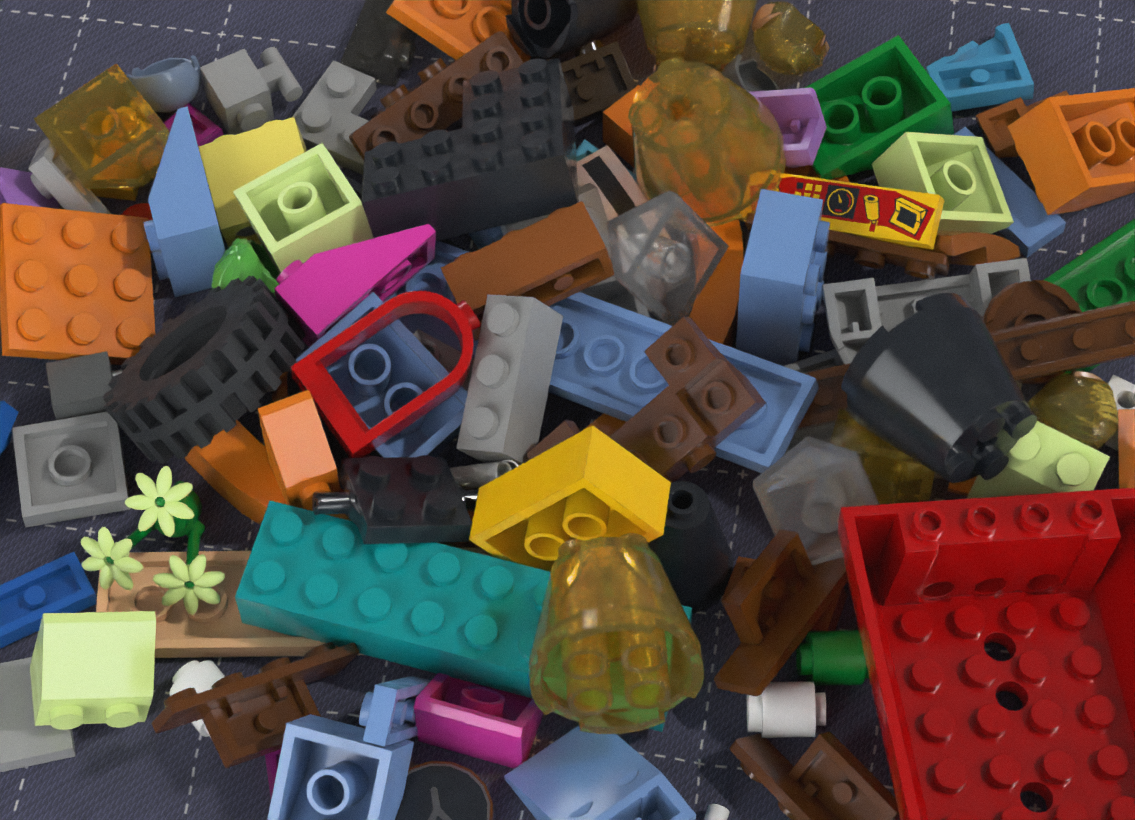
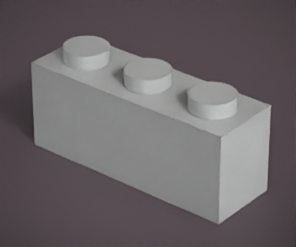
[456,294,563,467]

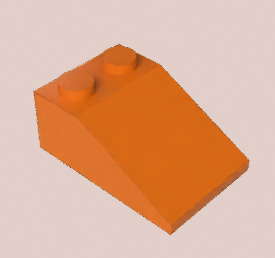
[1008,88,1135,215]

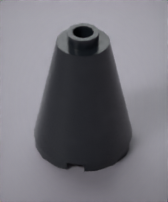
[506,0,638,58]
[626,481,733,614]

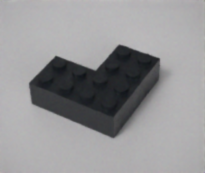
[362,58,579,241]

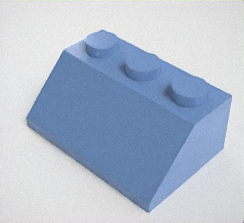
[296,292,467,458]

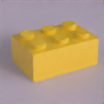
[469,425,671,579]

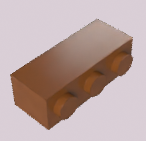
[441,201,616,341]

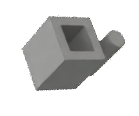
[200,47,303,135]

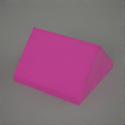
[414,673,548,769]

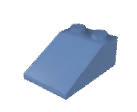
[143,106,225,297]
[267,714,414,820]

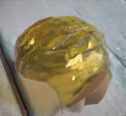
[752,1,830,76]
[1028,370,1118,450]

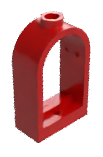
[291,291,481,458]

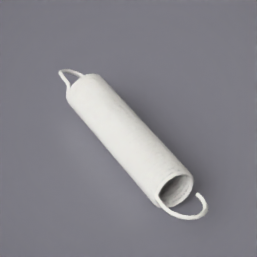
[450,460,518,490]

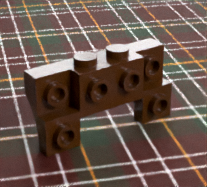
[526,316,766,483]

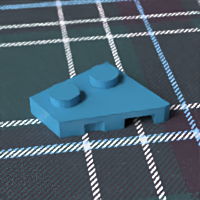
[926,23,1034,111]

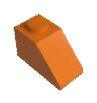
[258,390,341,510]

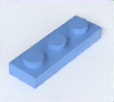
[359,676,431,746]

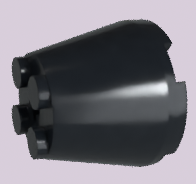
[841,293,1037,483]

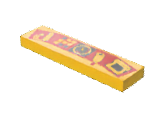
[736,168,945,250]

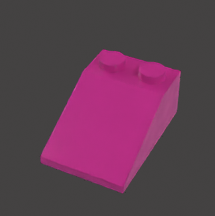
[274,224,436,347]

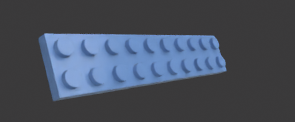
[384,241,819,477]

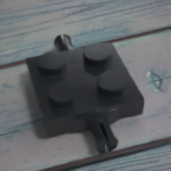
[312,455,479,544]

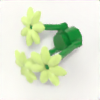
[81,466,225,615]

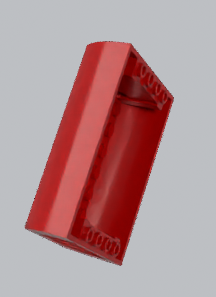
[838,488,1135,820]

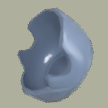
[125,55,202,113]

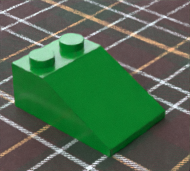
[805,35,954,180]

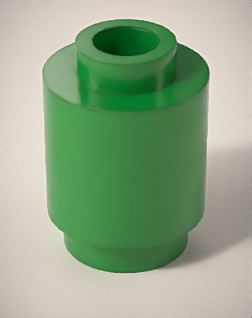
[796,630,870,686]

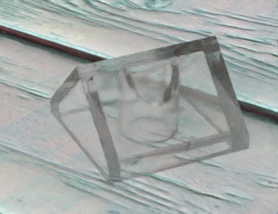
[606,191,729,326]
[753,436,879,565]

